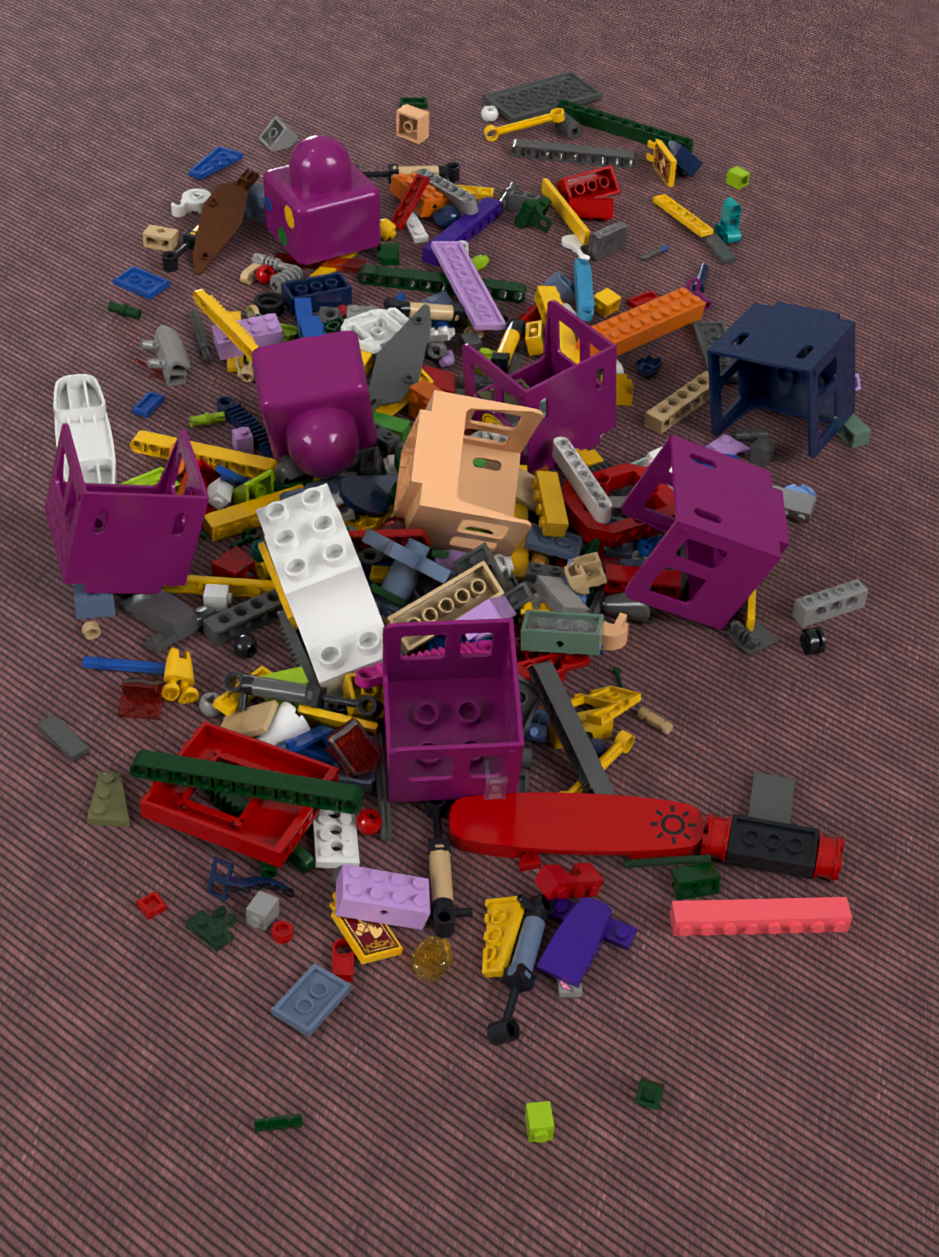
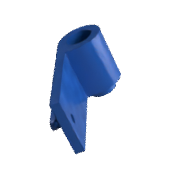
[277,725,343,753]

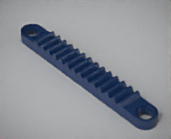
[217,396,274,459]

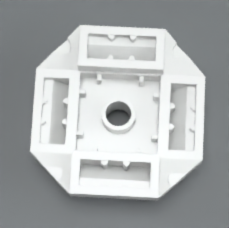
[341,307,409,361]

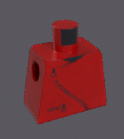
[211,546,258,579]

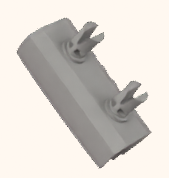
[140,325,190,387]

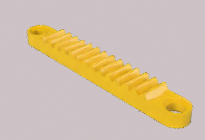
[193,289,258,362]

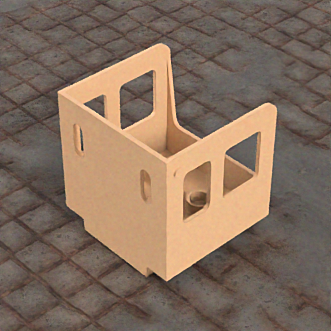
[392,390,543,557]

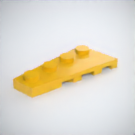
[482,896,525,978]

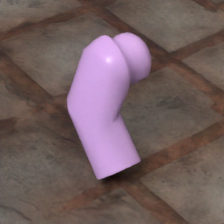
[439,350,455,368]

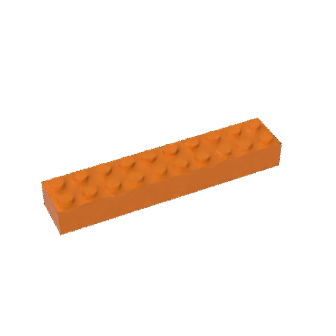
[576,287,706,357]

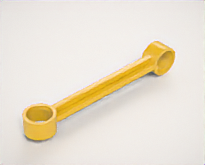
[483,108,565,142]
[558,730,635,793]

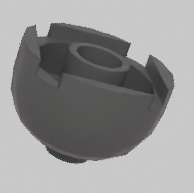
[274,454,306,485]

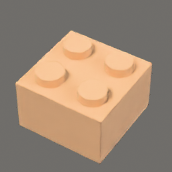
[396,104,429,144]

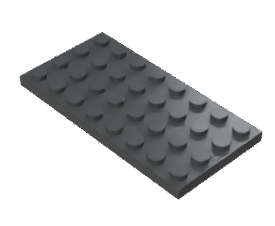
[483,71,603,123]

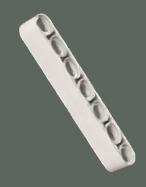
[552,437,612,523]

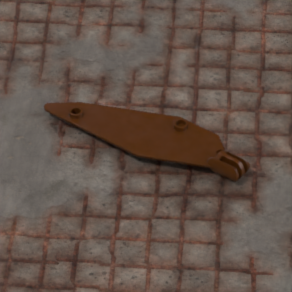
[192,168,260,275]

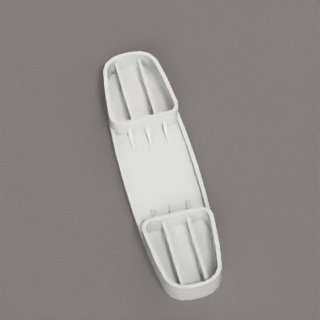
[53,374,117,484]

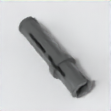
[499,182,518,212]

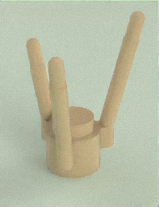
[234,341,256,382]

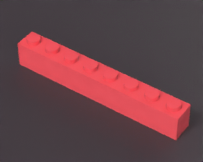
[669,897,852,937]

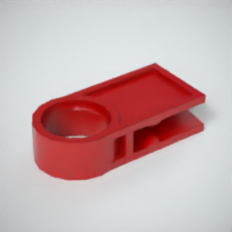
[332,938,355,982]

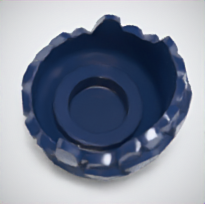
[635,355,662,377]

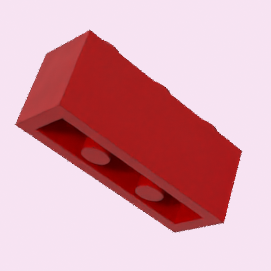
[569,197,614,221]

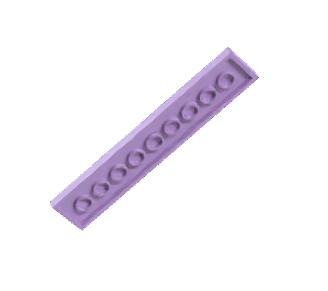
[431,241,506,331]

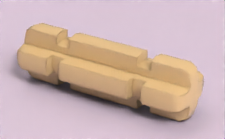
[637,707,673,734]

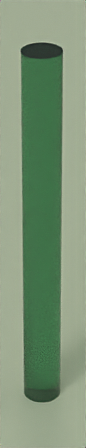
[624,854,711,868]

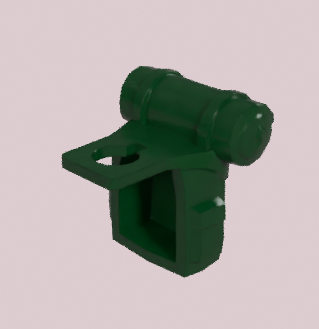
[514,196,552,233]

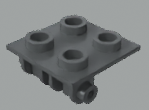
[725,620,779,656]

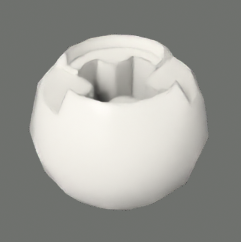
[481,105,498,122]

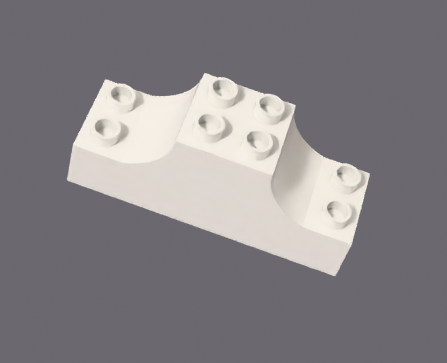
[256,483,384,709]

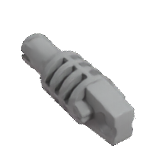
[251,253,292,272]

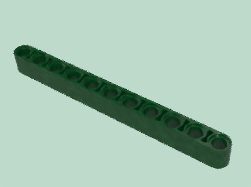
[558,100,694,153]
[357,264,527,303]
[130,750,365,814]

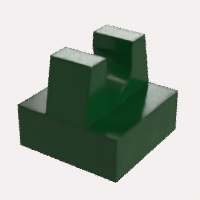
[634,1078,665,1110]

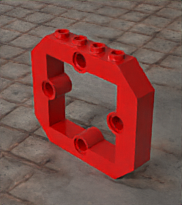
[561,463,675,548]

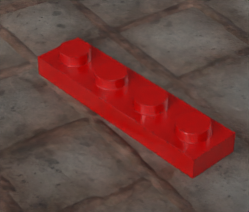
[390,174,430,231]

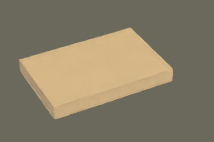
[221,700,279,737]

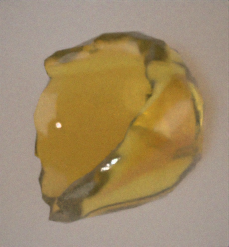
[411,935,453,982]

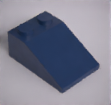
[668,140,703,177]

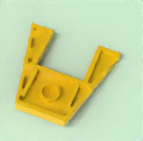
[542,685,641,726]

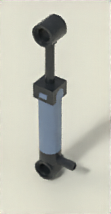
[487,893,555,1046]

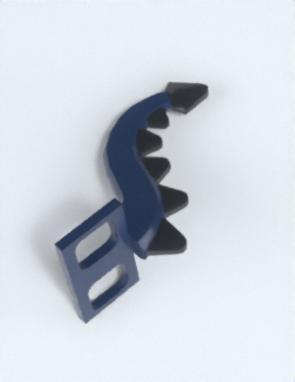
[206,856,295,901]

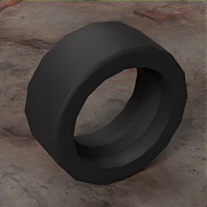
[253,292,284,317]

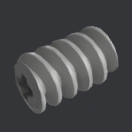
[270,265,304,295]

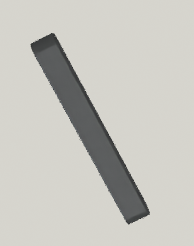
[510,139,636,169]
[529,661,616,795]

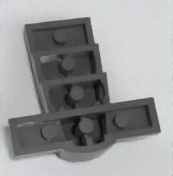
[452,543,535,619]
[120,590,217,653]

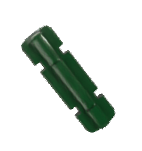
[254,1114,303,1132]

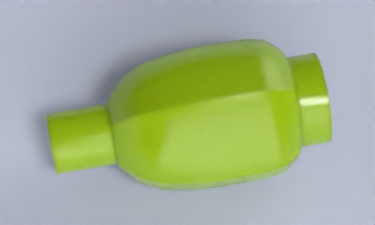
[471,255,489,271]

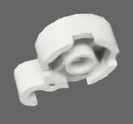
[171,189,211,217]

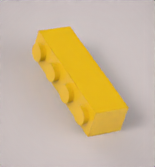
[531,470,569,537]

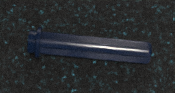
[692,263,709,293]

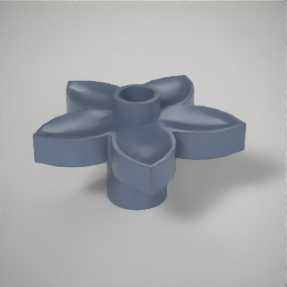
[362,528,456,600]

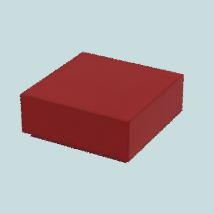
[136,891,167,920]

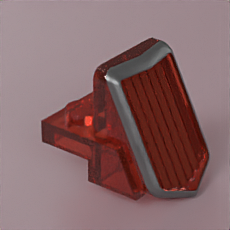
[118,677,165,720]
[325,718,383,777]

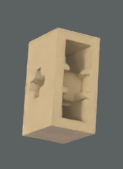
[142,224,179,251]

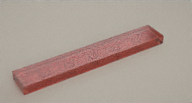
[274,252,366,272]

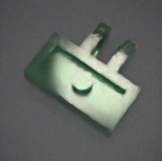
[185,905,237,952]

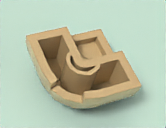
[564,552,607,594]

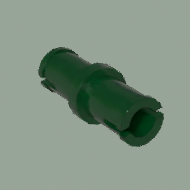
[108,301,142,319]

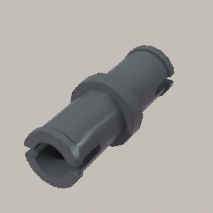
[733,428,769,442]

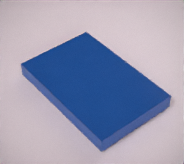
[113,266,170,300]

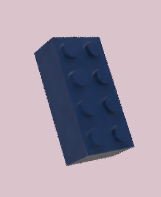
[281,271,352,316]

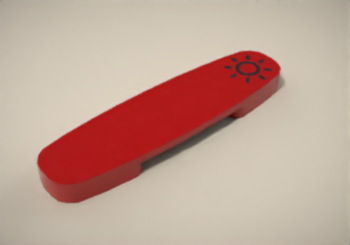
[449,792,704,862]

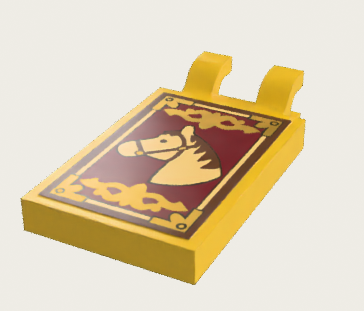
[646,139,677,187]
[329,892,403,964]

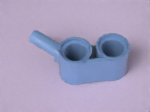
[525,709,549,744]

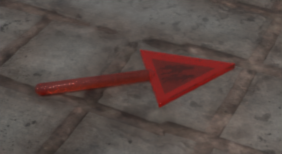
[134,358,165,379]

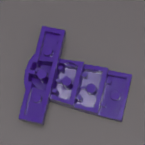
[536,898,637,988]

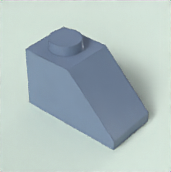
[545,270,575,300]

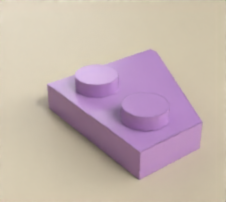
[705,434,751,455]

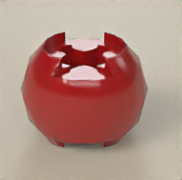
[255,265,275,284]
[356,809,382,835]

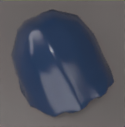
[432,205,461,230]

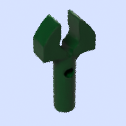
[230,527,261,549]

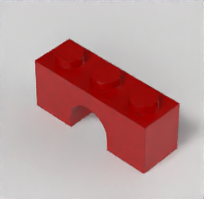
[534,863,605,900]

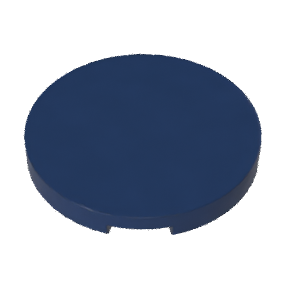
[339,475,390,517]

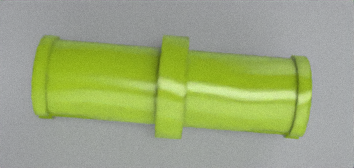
[189,411,225,428]

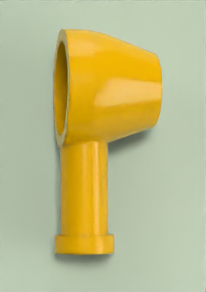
[251,557,271,580]

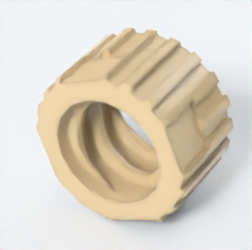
[81,621,101,640]

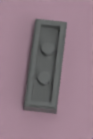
[36,714,89,762]

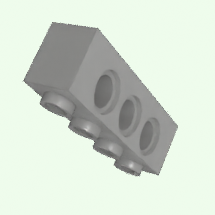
[792,579,868,628]

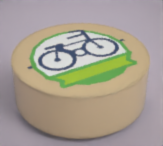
[246,304,259,318]

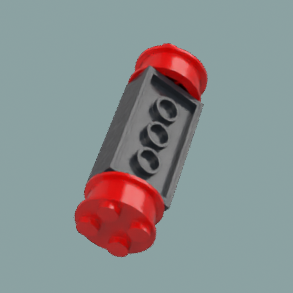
[700,812,845,883]

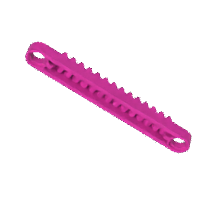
[355,640,492,688]

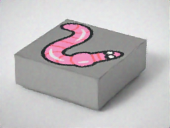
[557,979,583,998]

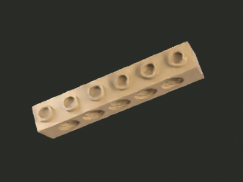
[644,371,710,435]

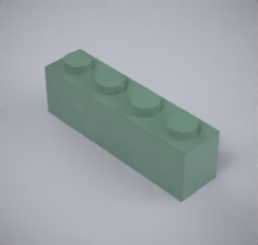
[826,413,871,448]

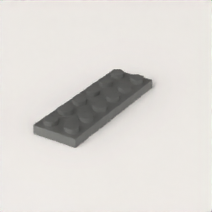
[692,321,738,383]

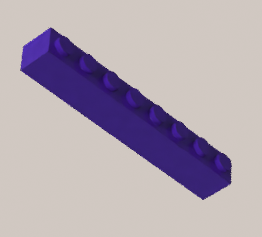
[422,197,502,267]

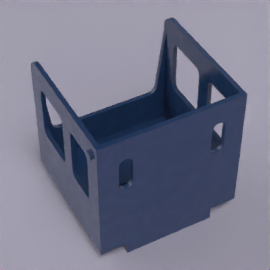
[707,302,855,458]

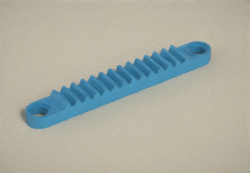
[573,258,595,322]

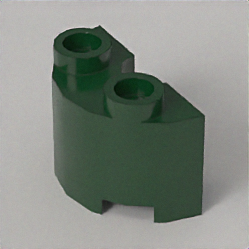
[377,242,400,266]

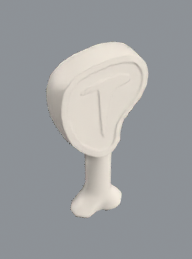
[561,234,590,261]

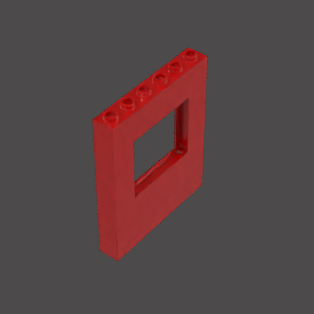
[139,721,339,868]

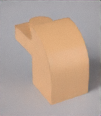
[602,613,629,650]

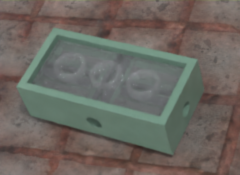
[521,610,604,656]

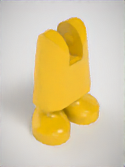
[161,648,199,704]

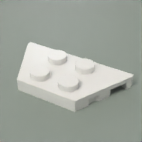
[428,326,455,343]

